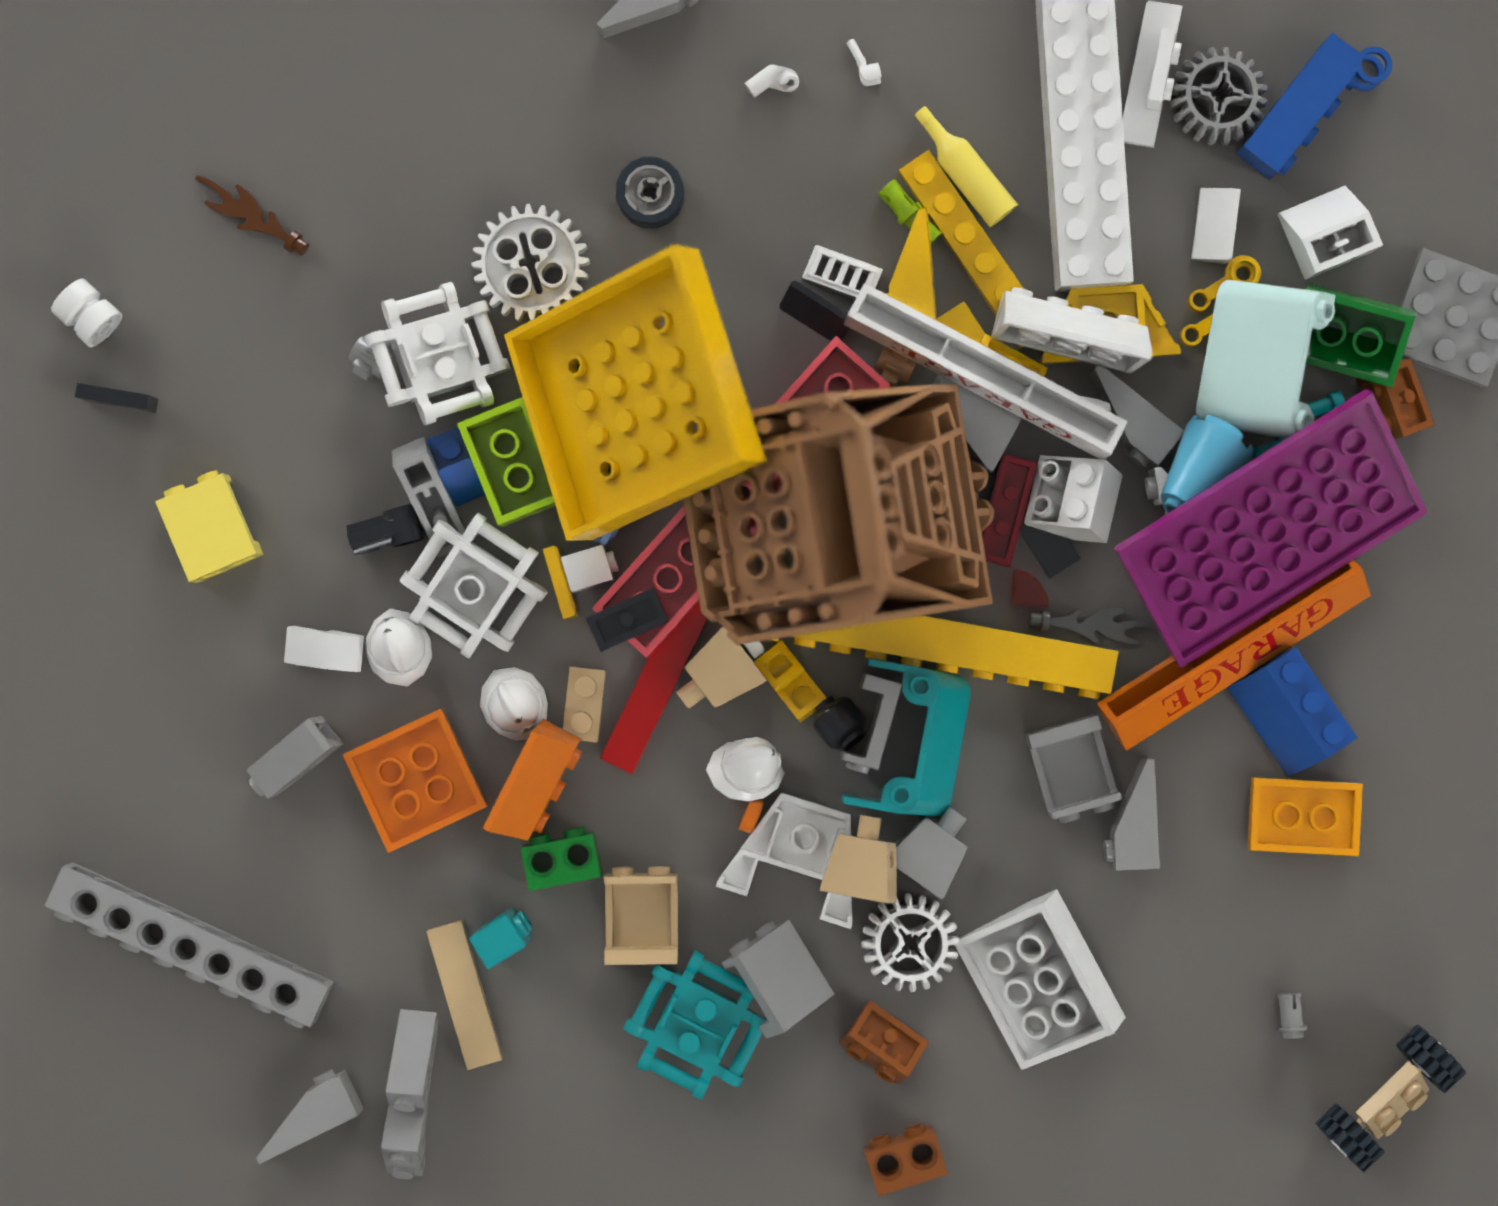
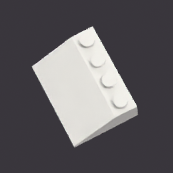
[991,288,1152,374]
[955,889,1126,1070]

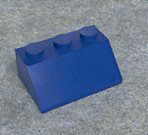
[1227,647,1358,777]

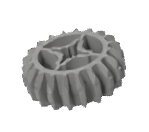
[1169,47,1268,146]

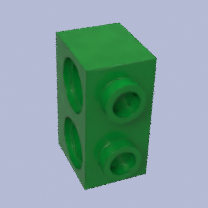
[520,826,603,891]

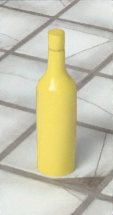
[914,106,1018,228]

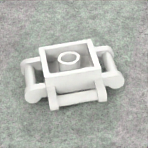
[364,282,511,425]
[400,512,548,659]

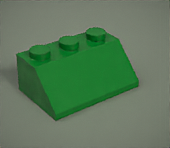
[1305,282,1417,387]

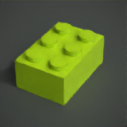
[457,397,556,527]

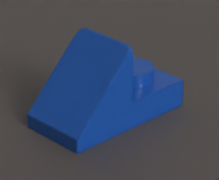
[427,427,485,507]

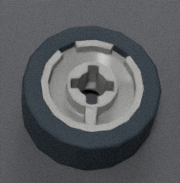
[616,156,684,228]

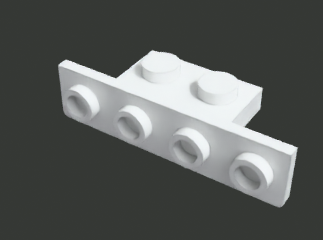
[1123,1,1183,148]

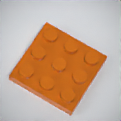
[342,708,488,853]

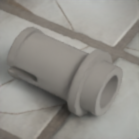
[1277,992,1307,1039]

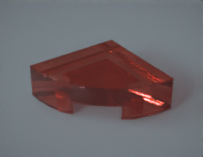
[1011,569,1048,607]

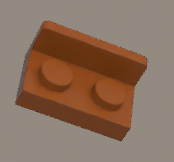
[1356,358,1435,440]
[839,1000,929,1084]

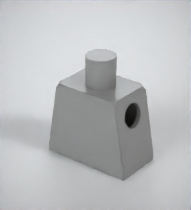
[896,807,968,900]

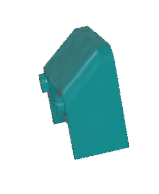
[841,658,971,817]

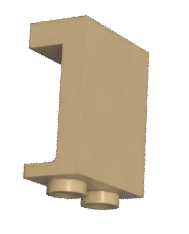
[604,866,679,965]

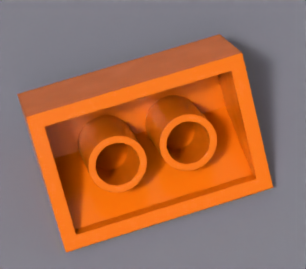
[483,719,583,841]

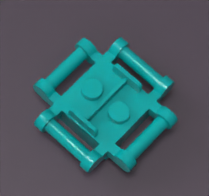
[623,950,767,1100]

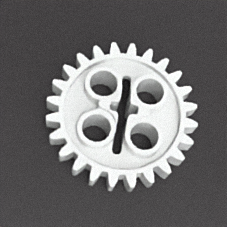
[471,204,590,322]

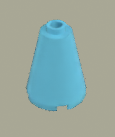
[1160,414,1254,513]

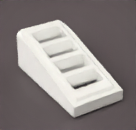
[802,245,883,301]

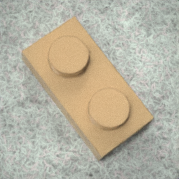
[563,667,606,742]

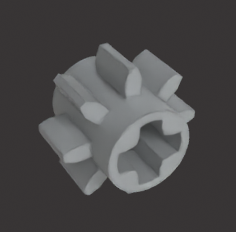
[348,336,394,381]

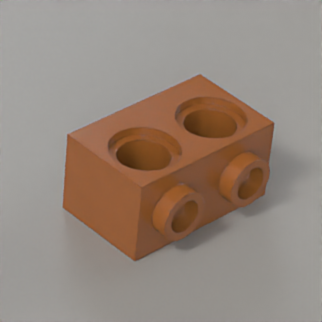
[863,1123,948,1197]

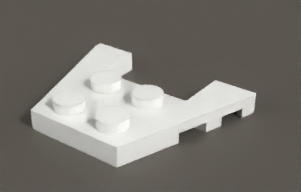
[716,792,852,929]

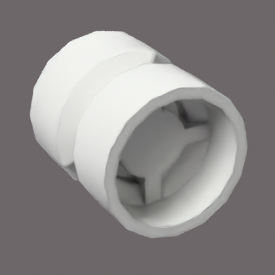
[51,278,122,347]

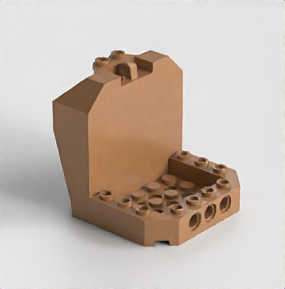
[683,384,994,645]

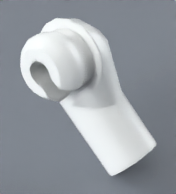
[744,65,799,98]

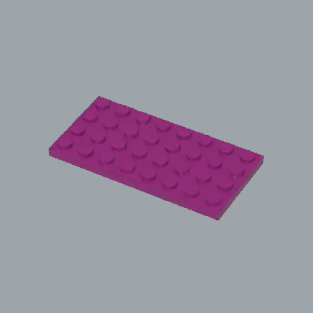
[1114,389,1428,668]

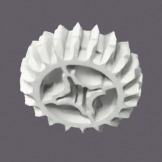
[861,893,960,992]

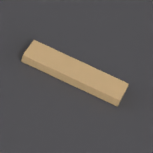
[426,919,503,1070]

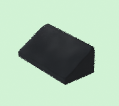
[779,280,850,341]

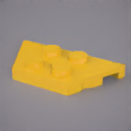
[1040,284,1181,365]

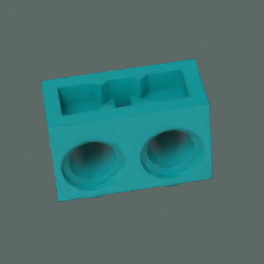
[468,906,533,970]

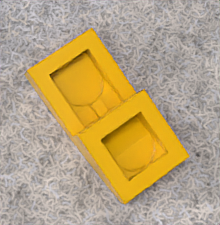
[754,640,826,723]

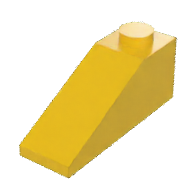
[884,207,937,319]

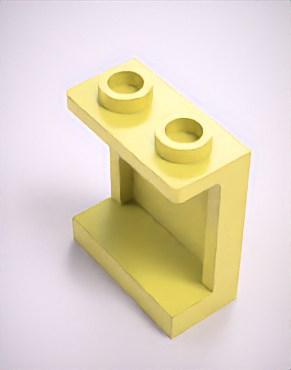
[155,470,264,583]

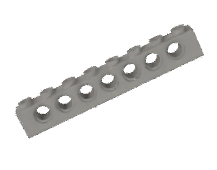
[44,862,335,1028]

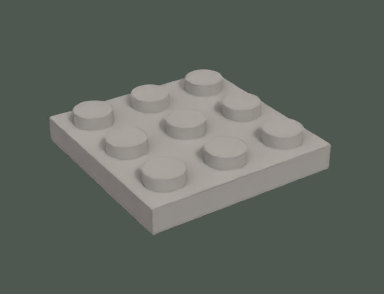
[1399,248,1498,388]

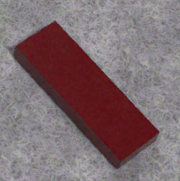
[981,453,1038,568]

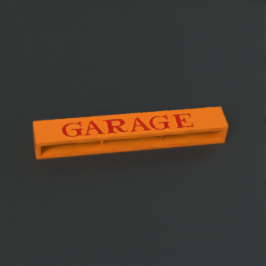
[1097,560,1371,751]

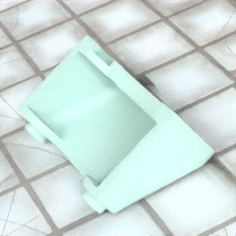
[1196,280,1336,439]

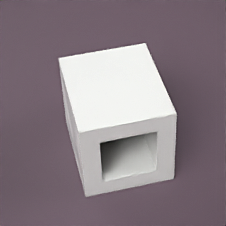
[561,545,619,593]

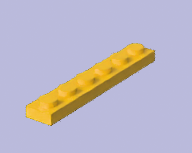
[898,150,1024,349]

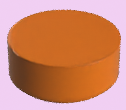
[738,799,764,834]

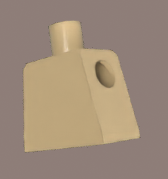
[676,627,767,709]
[820,815,897,903]

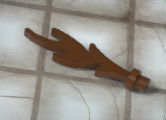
[195,176,309,256]

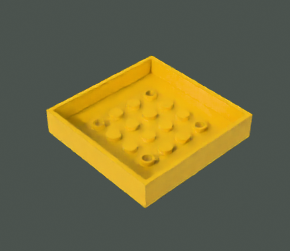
[504,245,766,541]

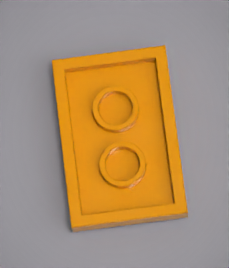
[1247,777,1363,856]

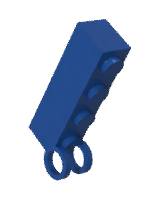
[1236,32,1392,180]

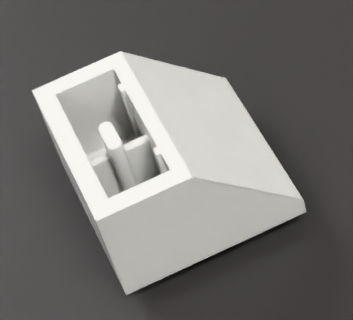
[1277,185,1383,280]
[1024,455,1123,543]

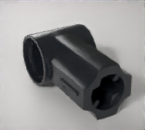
[346,504,424,556]

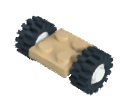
[1315,1025,1466,1173]

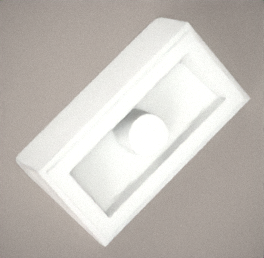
[1191,188,1241,264]

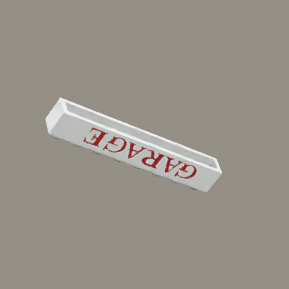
[844,283,1128,459]

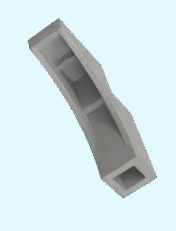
[381,1009,439,1179]

